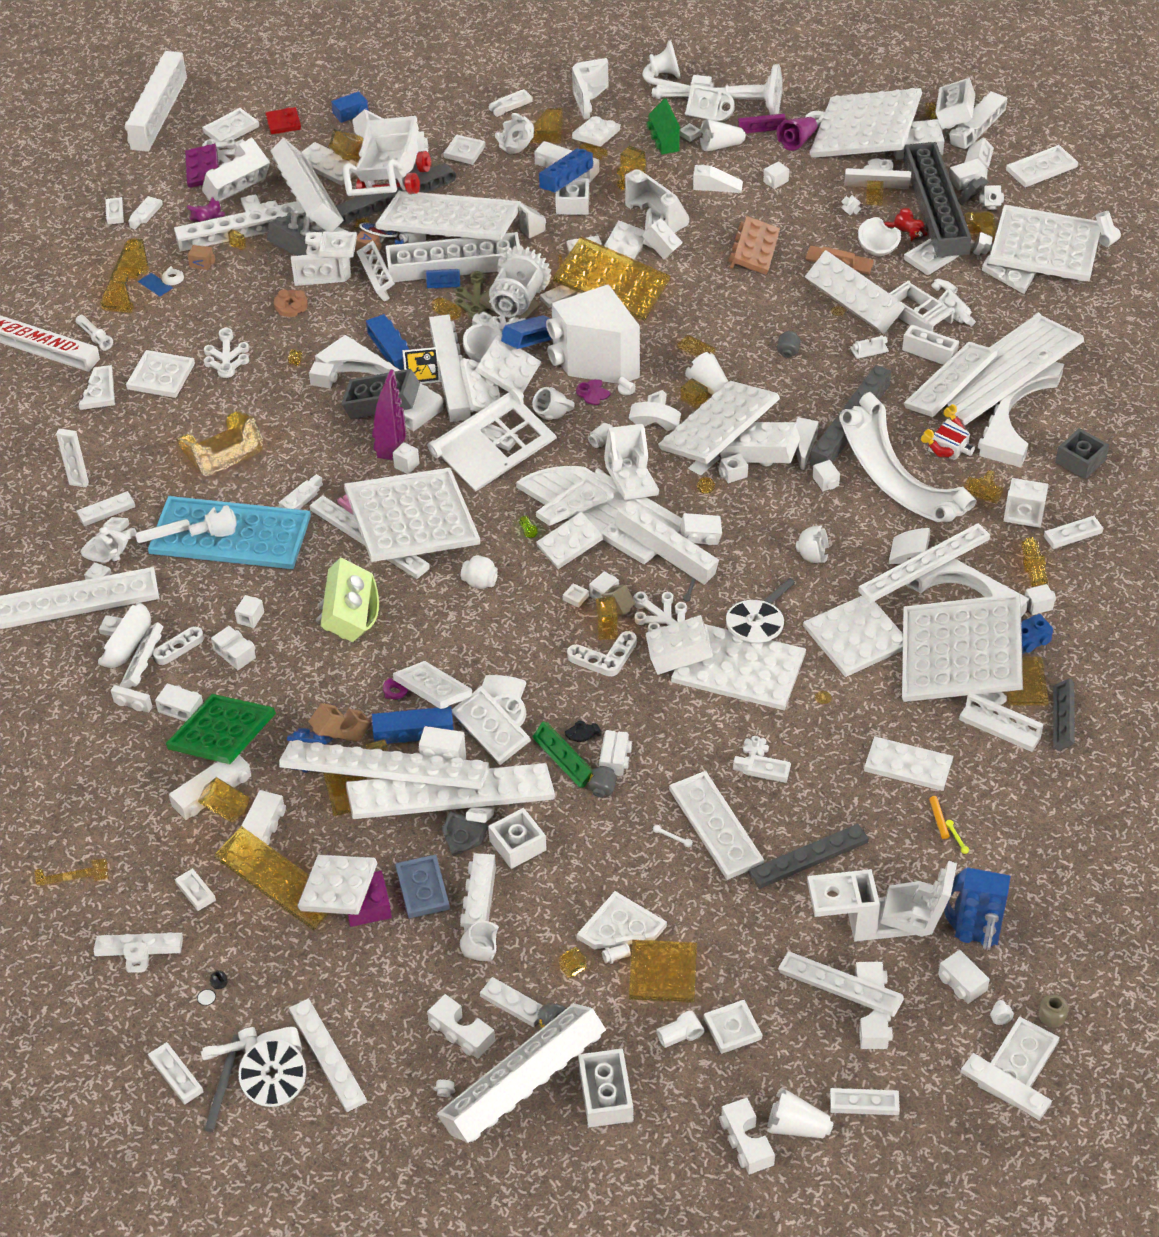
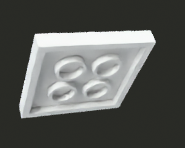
[475,334,541,393]
[126,350,195,398]
[298,855,377,915]

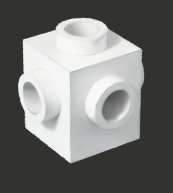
[979,185,1004,210]

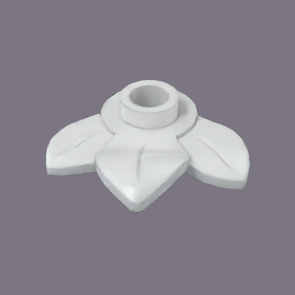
[863,159,893,170]

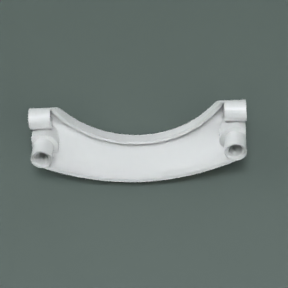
[839,392,977,522]

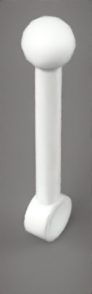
[653,825,692,847]

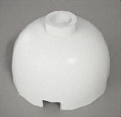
[796,525,829,563]

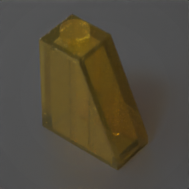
[530,108,563,143]

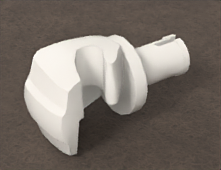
[188,505,236,537]

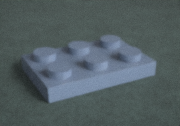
[395,855,450,919]

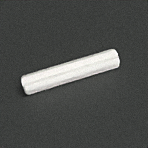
[135,519,190,543]

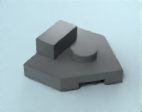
[442,811,488,856]

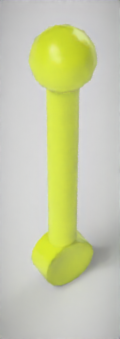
[945,820,969,854]

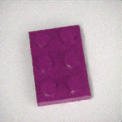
[185,143,219,188]

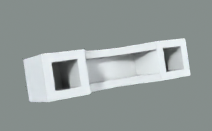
[855,962,893,1049]

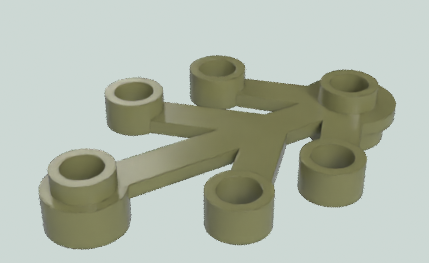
[455,271,491,319]

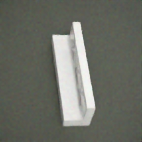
[357,241,395,301]
[959,693,1043,752]

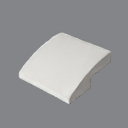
[889,528,930,564]
[482,675,526,710]

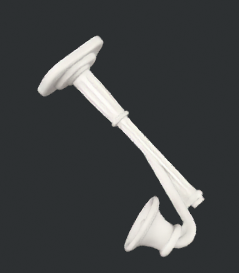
[643,40,782,115]

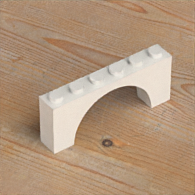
[906,547,1029,617]

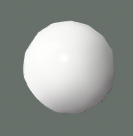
[858,217,901,256]
[463,322,502,363]

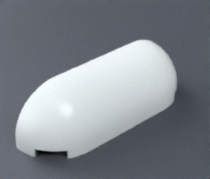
[98,601,151,668]

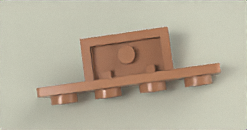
[806,246,874,275]

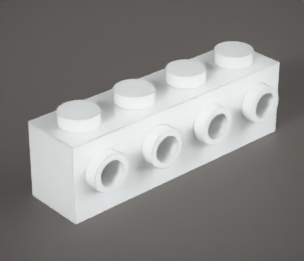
[460,853,496,932]

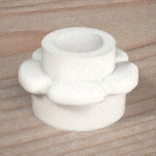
[433,1080,455,1097]

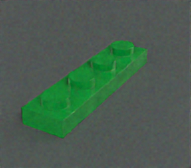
[532,721,593,788]

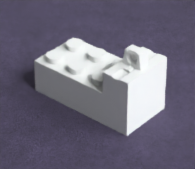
[202,138,270,202]

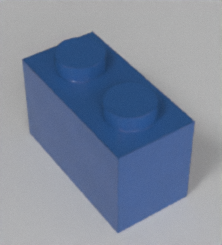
[331,91,368,123]

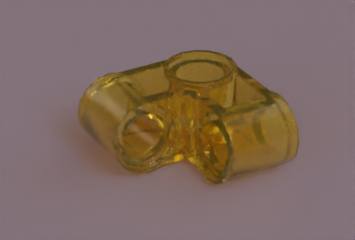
[963,212,997,241]

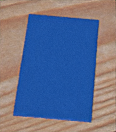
[137,273,173,297]

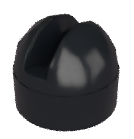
[210,970,228,989]

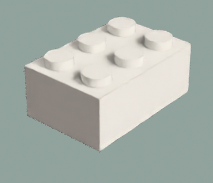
[894,119,945,159]
[646,615,713,675]
[578,1049,633,1128]

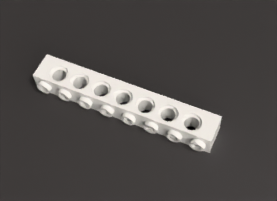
[174,201,306,252]

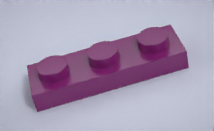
[738,114,786,134]

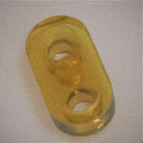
[432,297,462,320]

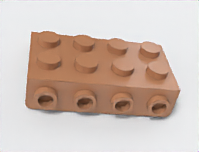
[728,216,780,275]

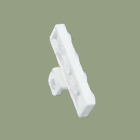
[94,932,183,972]

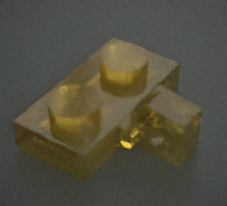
[963,470,1003,504]

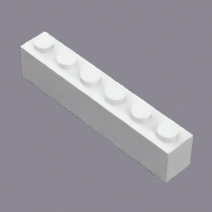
[615,501,719,585]

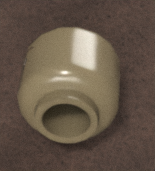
[1038,994,1069,1028]

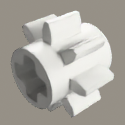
[841,195,861,216]

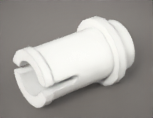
[602,943,631,964]

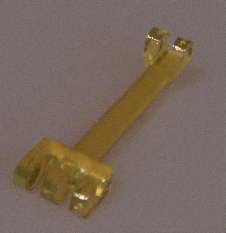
[35,858,109,886]

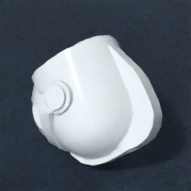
[532,387,575,420]

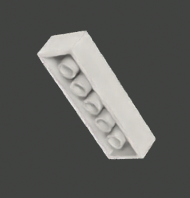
[805,250,905,334]

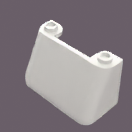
[625,170,689,233]

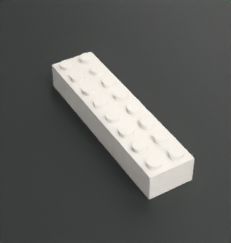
[125,51,187,152]
[270,137,344,232]
[386,232,520,282]
[437,1003,606,1143]

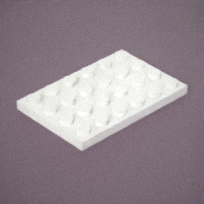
[658,381,780,464]
[671,624,806,710]

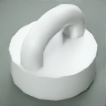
[990,1000,1014,1025]

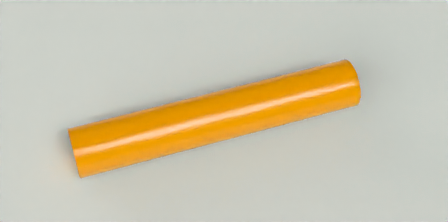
[929,796,950,839]

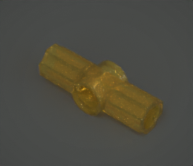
[1021,537,1048,587]

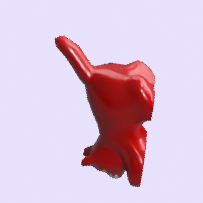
[884,208,928,241]

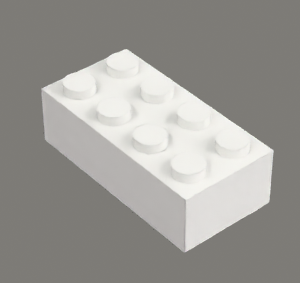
[936,78,975,129]
[720,422,800,463]

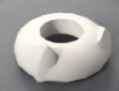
[805,111,825,127]
[162,266,184,285]

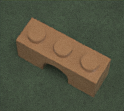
[308,703,372,742]

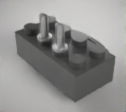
[267,210,326,256]

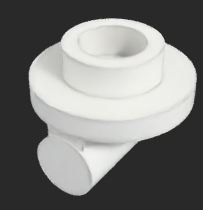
[618,377,635,395]

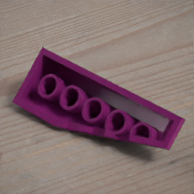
[372,369,407,460]

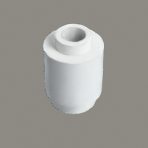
[588,423,612,448]

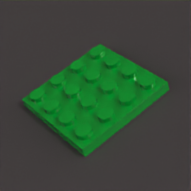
[165,694,276,764]

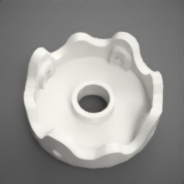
[495,113,534,154]

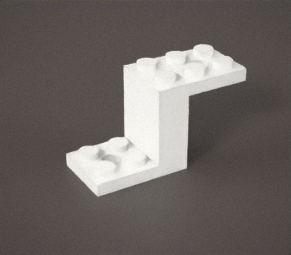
[807,869,915,942]

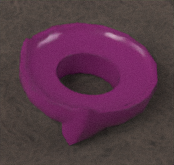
[383,678,408,700]

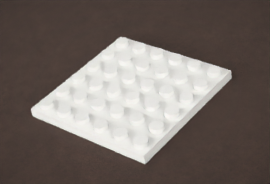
[810,88,922,158]
[989,205,1100,282]
[344,468,480,562]
[902,593,1023,702]

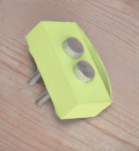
[316,557,379,642]

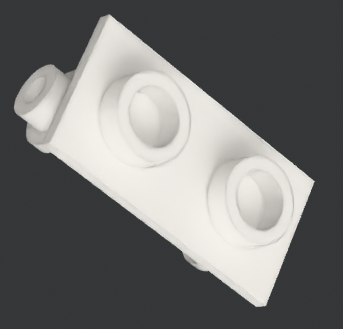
[850,335,889,359]

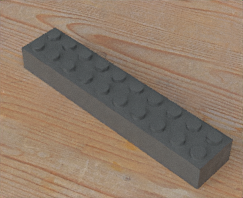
[903,142,971,257]

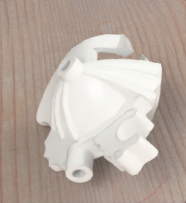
[80,526,136,562]

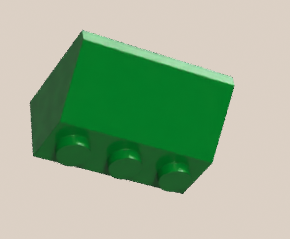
[646,98,680,155]

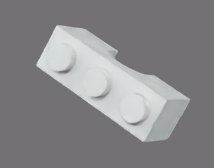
[427,994,495,1059]
[719,1098,775,1174]

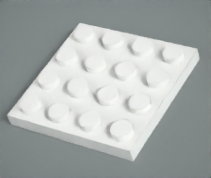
[803,596,903,677]

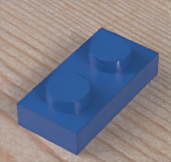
[426,269,461,288]

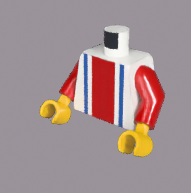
[921,404,975,460]

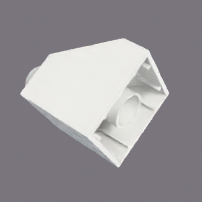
[546,284,640,384]

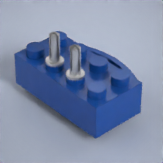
[944,867,1011,950]

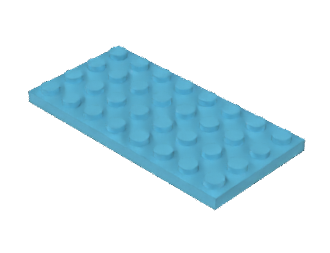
[148,496,311,569]

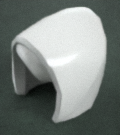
[460,921,499,961]

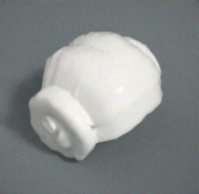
[460,555,498,589]

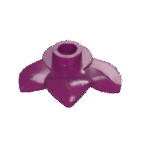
[576,379,611,405]

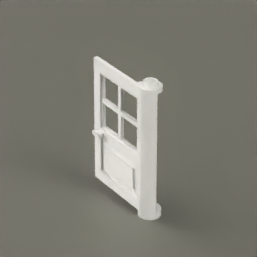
[427,388,557,492]

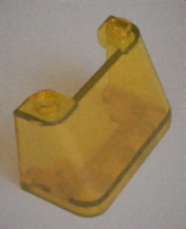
[100,238,149,313]
[176,410,264,476]

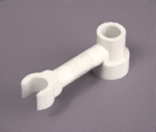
[201,1027,257,1060]

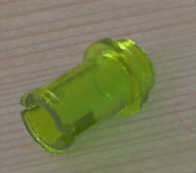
[519,515,538,538]

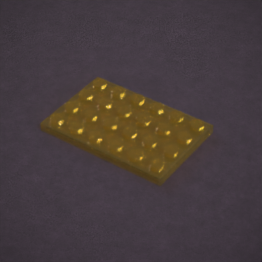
[553,236,671,322]

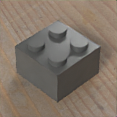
[1055,428,1109,480]

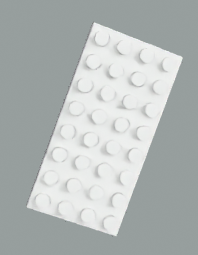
[376,191,521,241]

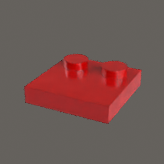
[265,107,301,135]

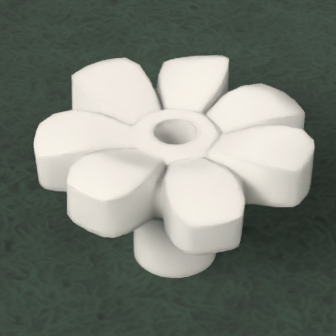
[743,736,769,757]

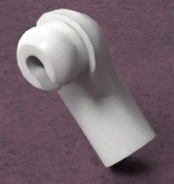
[932,279,958,293]

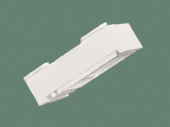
[889,280,955,332]

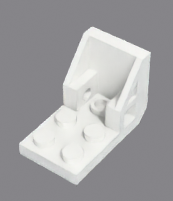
[572,58,608,119]
[291,230,351,286]
[604,424,659,500]
[1004,478,1048,528]
[880,861,957,937]

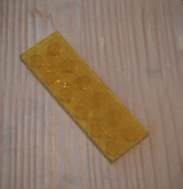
[214,826,329,931]

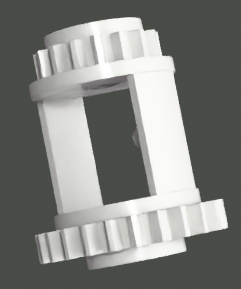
[489,246,551,318]

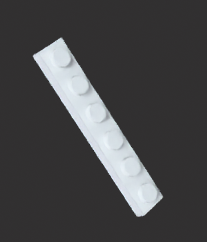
[778,951,904,1017]
[289,998,367,1112]

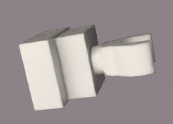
[973,232,993,255]

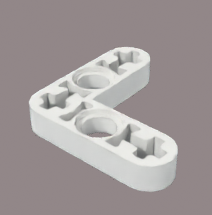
[567,631,637,676]

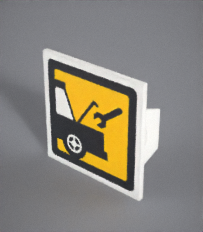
[403,347,441,384]

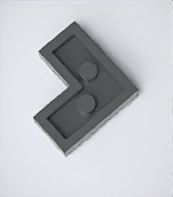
[958,176,989,205]

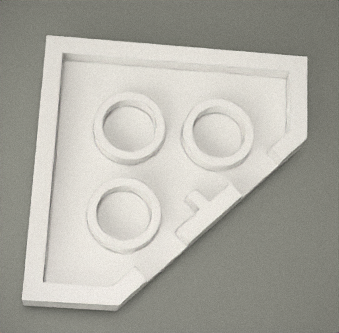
[577,891,667,949]

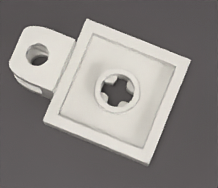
[305,232,357,258]

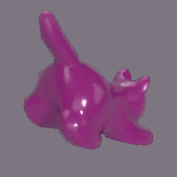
[187,197,225,222]

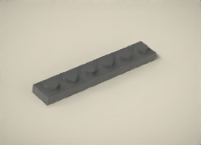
[749,824,869,889]

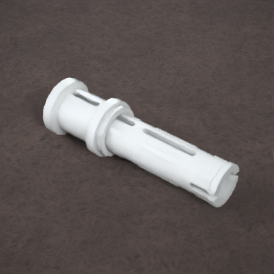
[76,315,113,351]

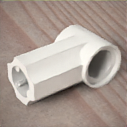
[1096,211,1121,247]
[657,1011,704,1048]

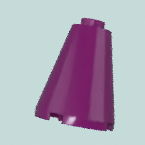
[776,117,818,151]

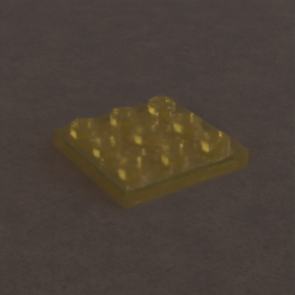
[629,940,697,1002]

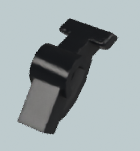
[565,721,602,742]

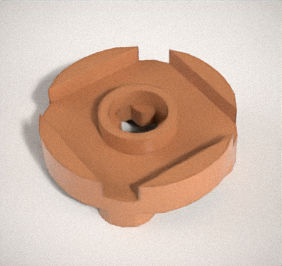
[274,289,308,317]

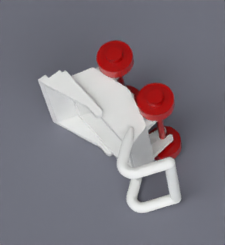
[343,116,431,196]

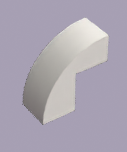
[629,402,681,431]

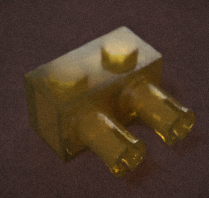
[617,145,646,190]

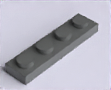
[1053,678,1075,751]

